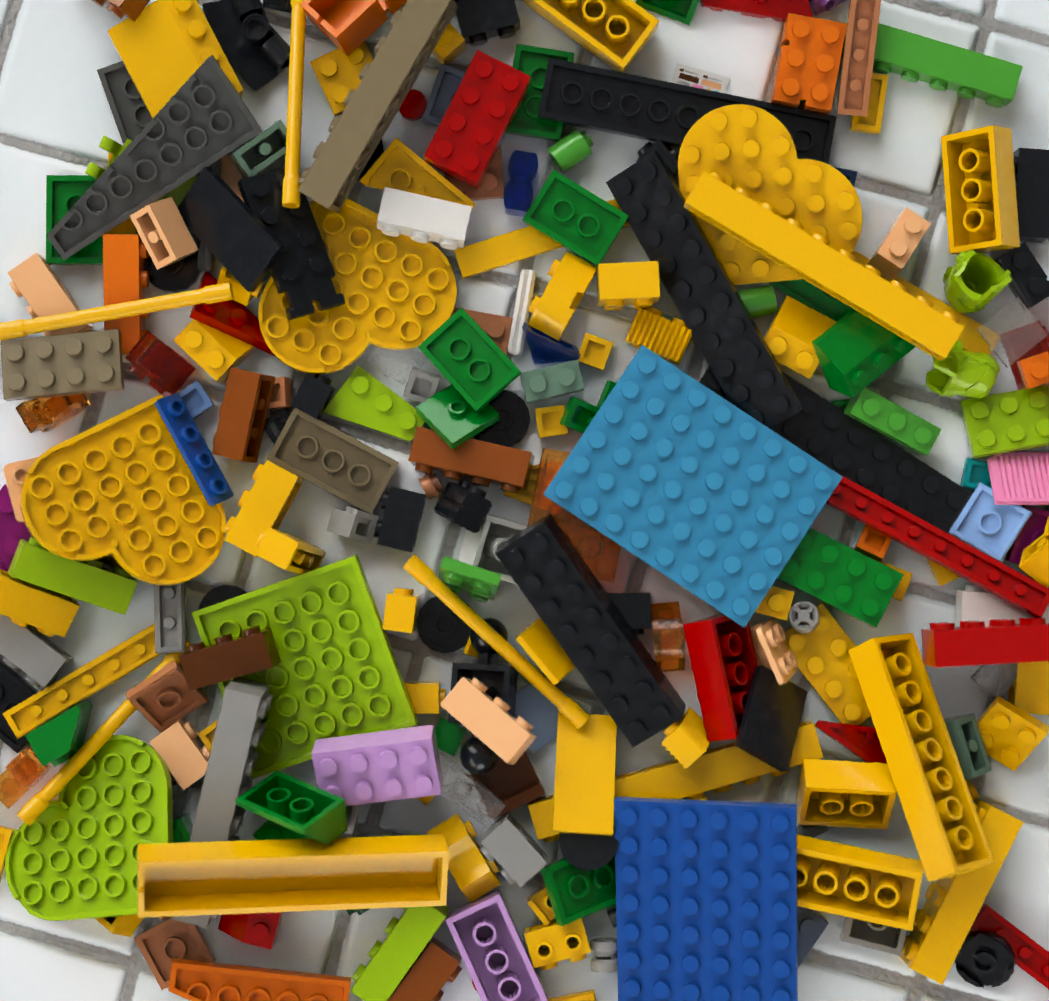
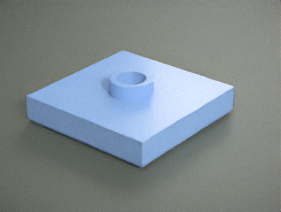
[949,482,1032,562]

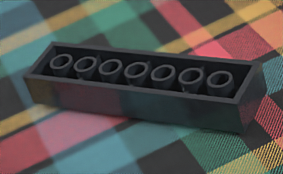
[495,513,686,747]

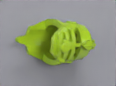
[942,250,1012,313]
[923,340,1000,399]

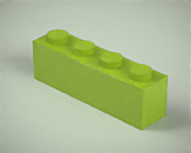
[8,537,138,615]
[350,906,450,1001]

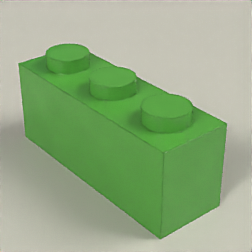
[844,388,941,455]

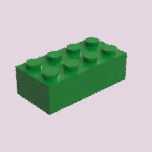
[777,528,904,628]

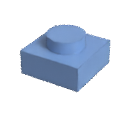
[178,380,215,420]

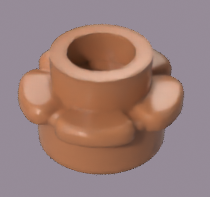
[418,473,443,500]

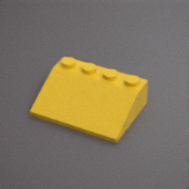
[107,0,243,119]

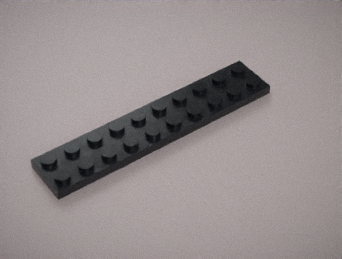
[537,58,837,164]
[606,151,803,429]
[699,366,972,535]

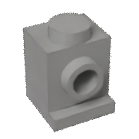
[326,506,379,544]

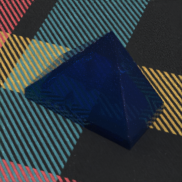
[522,323,581,365]

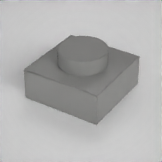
[403,367,440,403]

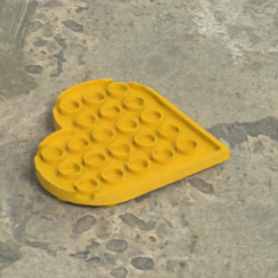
[678,104,862,285]
[258,198,457,374]
[20,394,226,586]

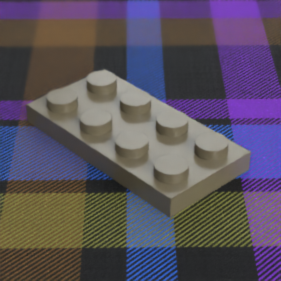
[1,329,124,401]
[267,407,399,514]

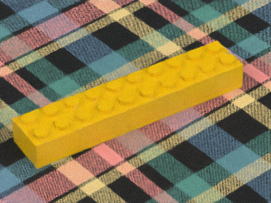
[138,834,449,918]

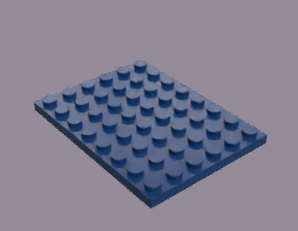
[614,796,798,1001]

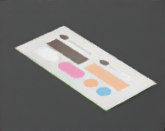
[671,63,730,94]

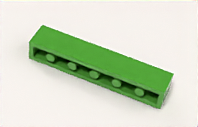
[841,23,1023,108]

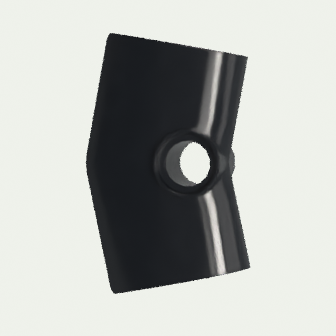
[202,0,290,91]

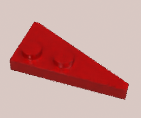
[700,0,813,22]
[189,271,276,357]
[815,720,887,763]

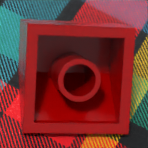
[218,912,283,950]

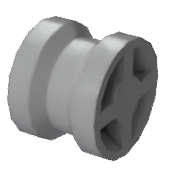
[789,601,819,634]

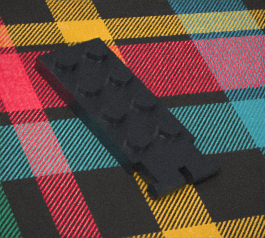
[237,168,345,320]

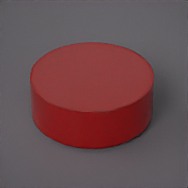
[399,89,427,121]

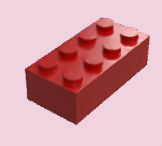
[424,50,531,189]
[683,614,758,742]
[921,617,1049,668]

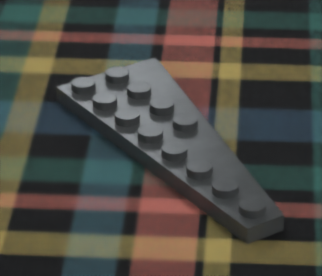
[46,55,263,260]

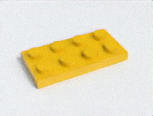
[784,603,871,725]

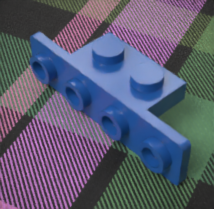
[155,393,234,506]

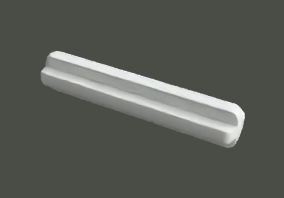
[507,269,536,356]

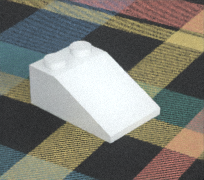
[458,514,529,584]

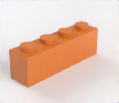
[103,234,150,354]

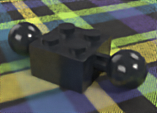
[448,618,518,775]

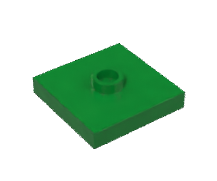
[416,384,499,450]

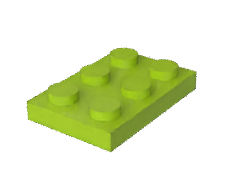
[960,385,1049,459]

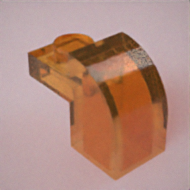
[15,394,90,433]
[651,602,685,672]
[0,745,51,809]

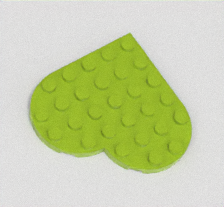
[5,735,173,921]

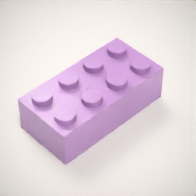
[311,725,443,806]
[445,889,549,1001]

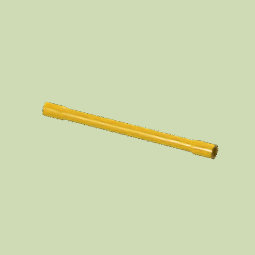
[282,0,306,209]
[0,282,234,341]
[403,554,590,729]
[17,640,192,826]

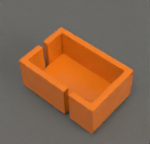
[300,0,408,56]
[769,13,847,114]

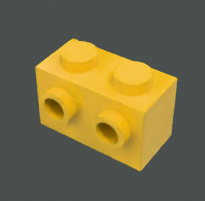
[524,918,591,970]

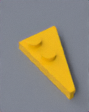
[360,138,476,209]

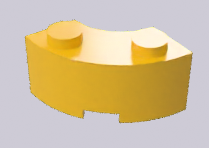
[528,251,597,341]
[428,813,501,902]

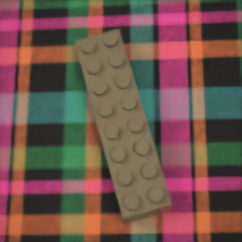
[298,0,458,213]

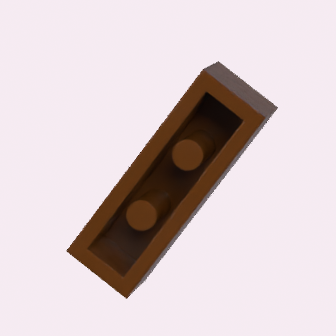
[179,626,281,691]

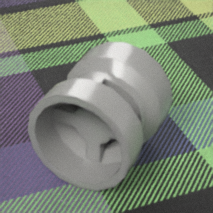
[590,937,618,973]

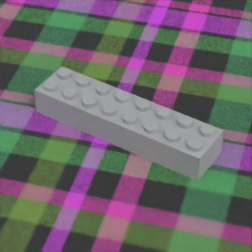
[172,677,273,928]

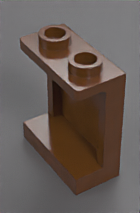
[470,751,545,820]

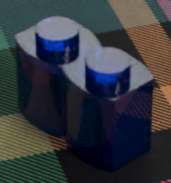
[504,150,538,217]

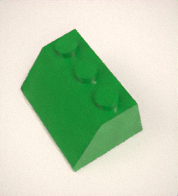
[812,309,915,398]
[235,770,348,845]

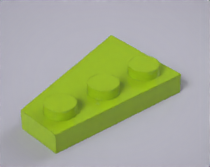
[323,365,426,442]

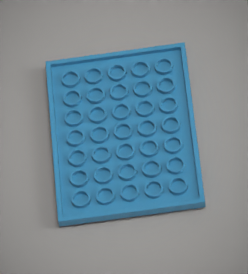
[543,345,843,628]

